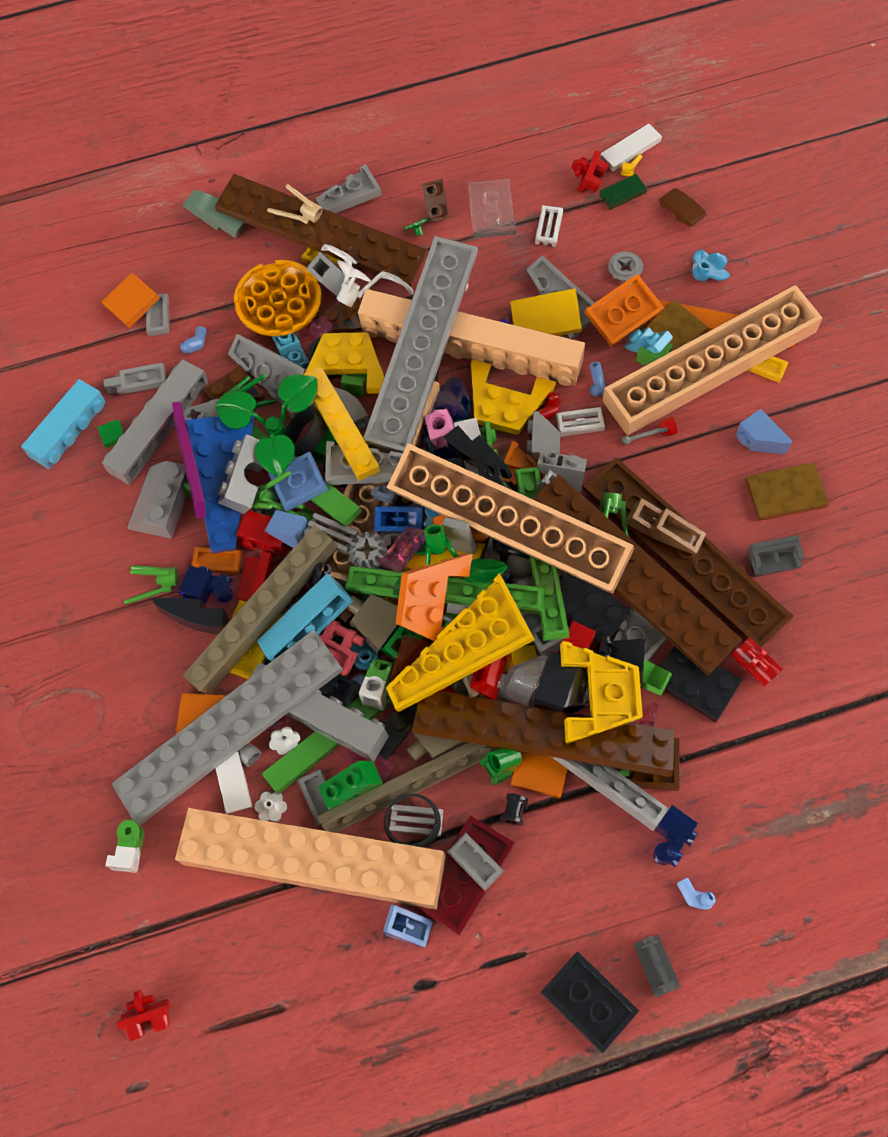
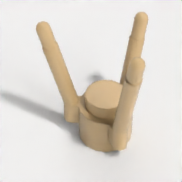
[267,184,323,224]

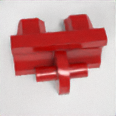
[571,150,608,193]
[731,637,783,687]
[116,990,171,1041]

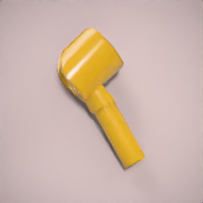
[621,154,642,177]

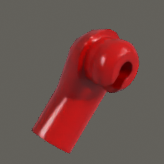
[538,392,561,419]

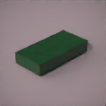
[599,174,647,210]

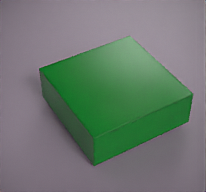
[97,419,124,449]

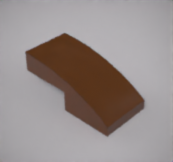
[659,188,707,227]

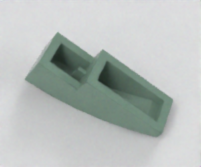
[182,190,247,239]

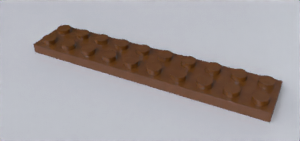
[215,174,428,287]
[583,457,794,648]
[533,474,742,676]
[412,691,674,777]

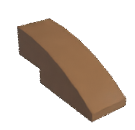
[625,498,706,554]

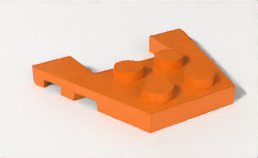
[395,553,472,641]

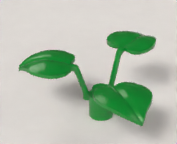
[215,374,318,477]
[392,523,508,599]

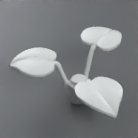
[321,244,414,307]

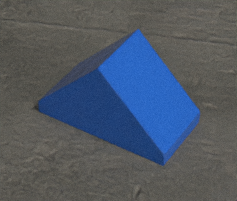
[374,505,423,532]

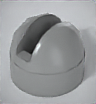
[239,744,261,767]

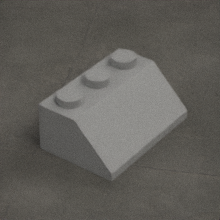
[127,461,188,539]

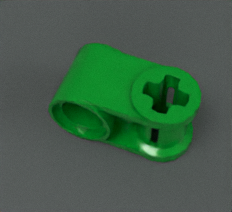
[480,748,522,786]

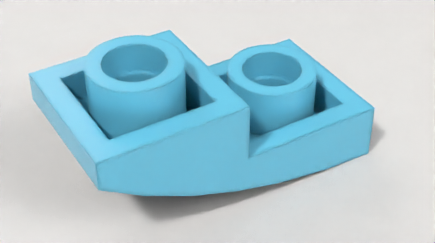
[624,328,673,354]
[272,333,309,369]

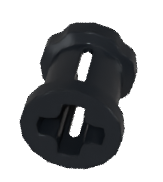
[500,793,528,826]

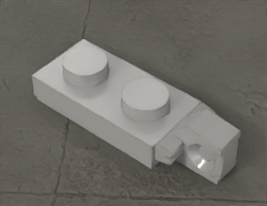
[103,363,167,394]

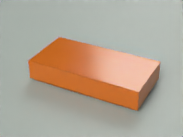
[191,546,243,575]

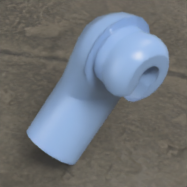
[677,878,716,910]

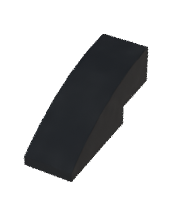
[444,425,512,479]
[153,598,229,634]

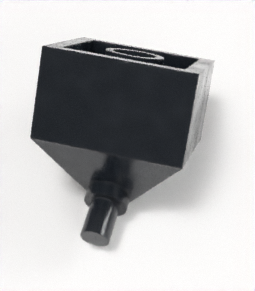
[534,651,590,713]

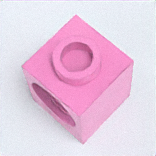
[425,409,454,449]

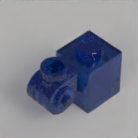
[434,376,473,421]
[178,565,234,605]
[653,805,699,867]

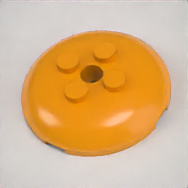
[234,260,322,337]

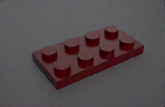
[415,815,515,936]

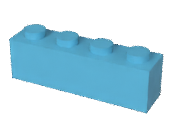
[21,379,106,469]
[257,573,353,661]

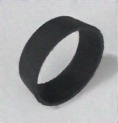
[284,407,328,457]
[384,794,441,848]

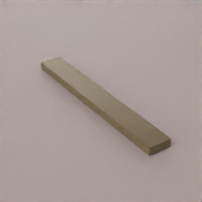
[317,743,498,833]

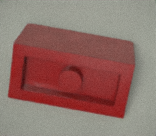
[237,552,275,602]
[470,656,506,700]

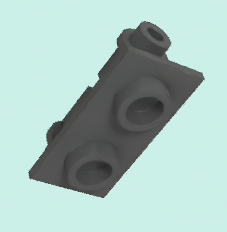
[633,935,680,998]

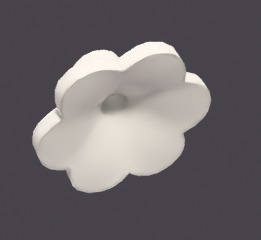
[269,727,300,755]
[255,792,287,822]

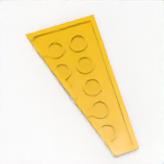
[386,573,535,712]

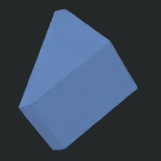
[265,510,309,548]
[383,904,433,947]

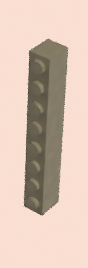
[183,525,338,694]

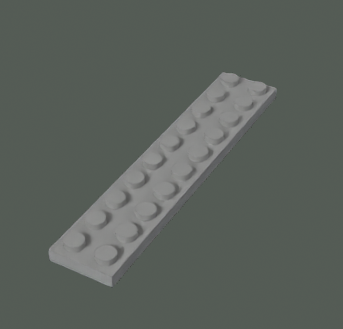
[363,236,478,453]
[112,630,343,826]

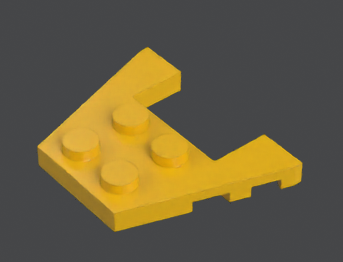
[305,332,385,394]
[470,359,556,435]
[560,641,643,743]

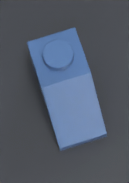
[736,409,792,455]

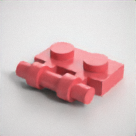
[319,620,366,676]

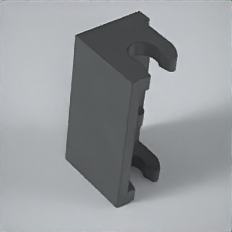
[747,535,804,577]

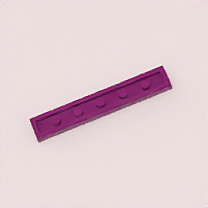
[172,401,206,519]

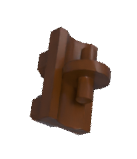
[421,179,451,222]

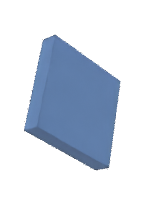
[268,452,329,512]

